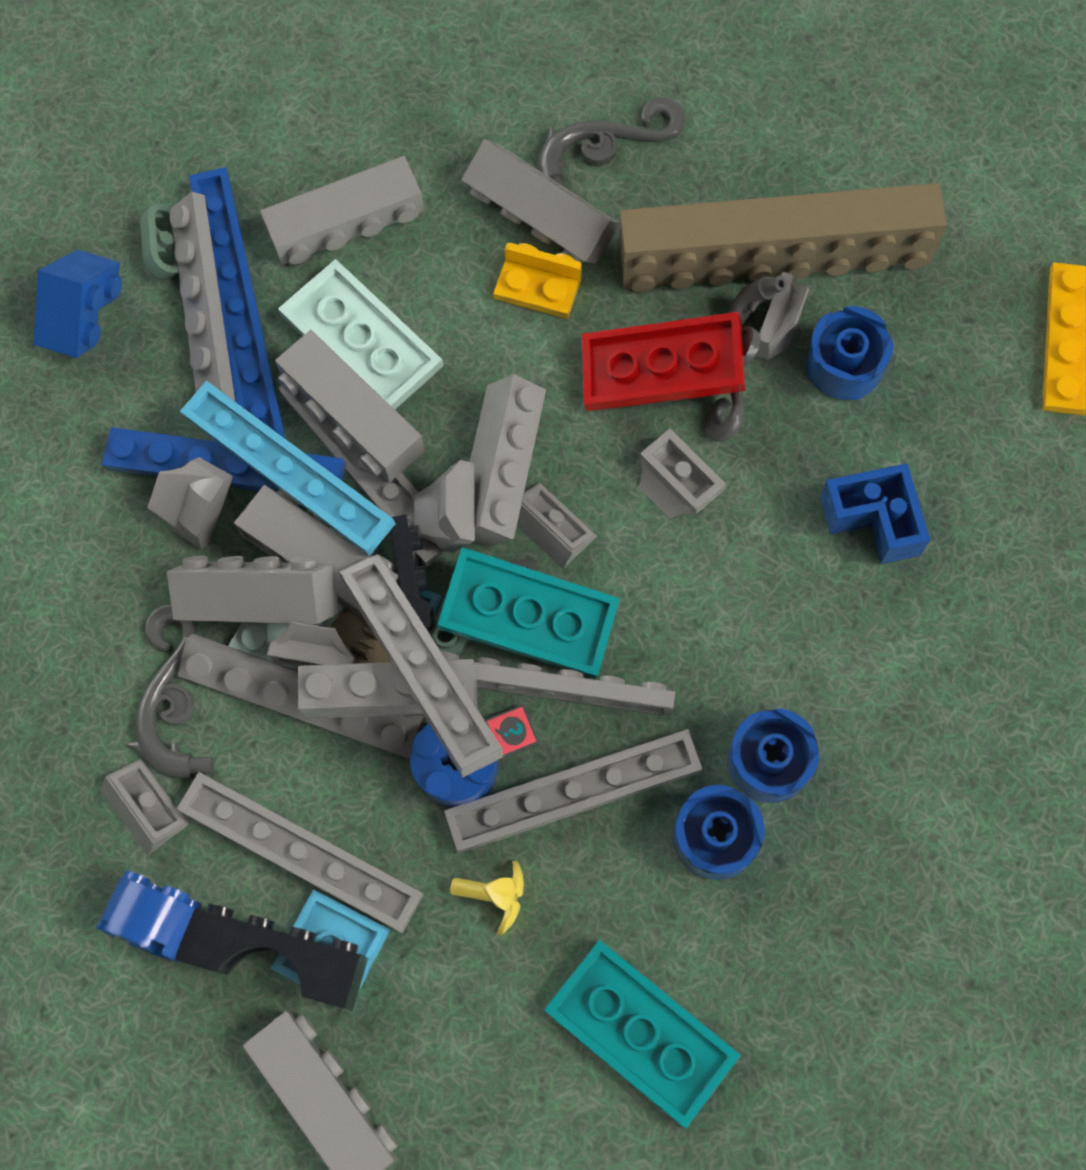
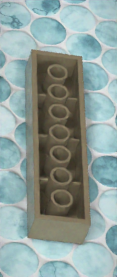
[618,183,947,292]

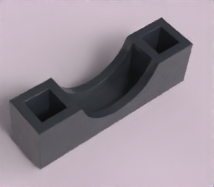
[175,903,368,1011]

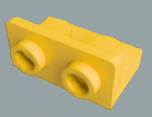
[493,243,582,319]

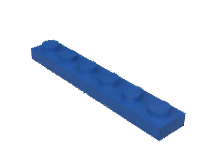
[101,427,346,492]

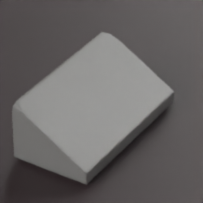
[517,483,597,569]
[100,759,189,856]

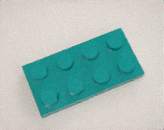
[436,547,620,679]
[544,939,741,1129]

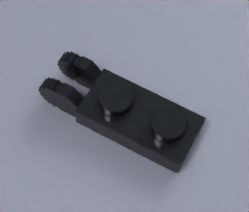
[392,514,435,634]

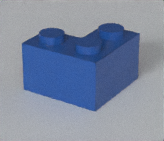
[33,249,122,358]
[820,463,930,564]

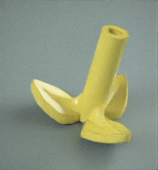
[450,861,524,936]

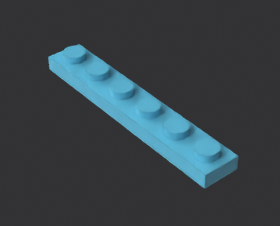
[180,381,396,556]

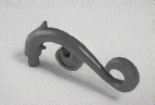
[538,97,685,186]
[704,276,787,442]
[127,605,214,778]

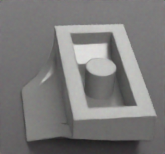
[755,272,809,360]
[638,428,726,519]
[147,457,233,549]
[414,460,475,553]
[267,621,360,667]

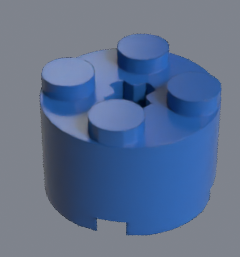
[805,306,893,400]
[727,709,819,803]
[410,724,499,808]
[673,785,765,880]
[96,870,202,963]

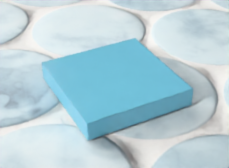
[271,889,390,990]

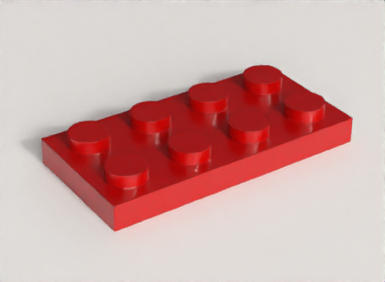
[582,312,746,412]

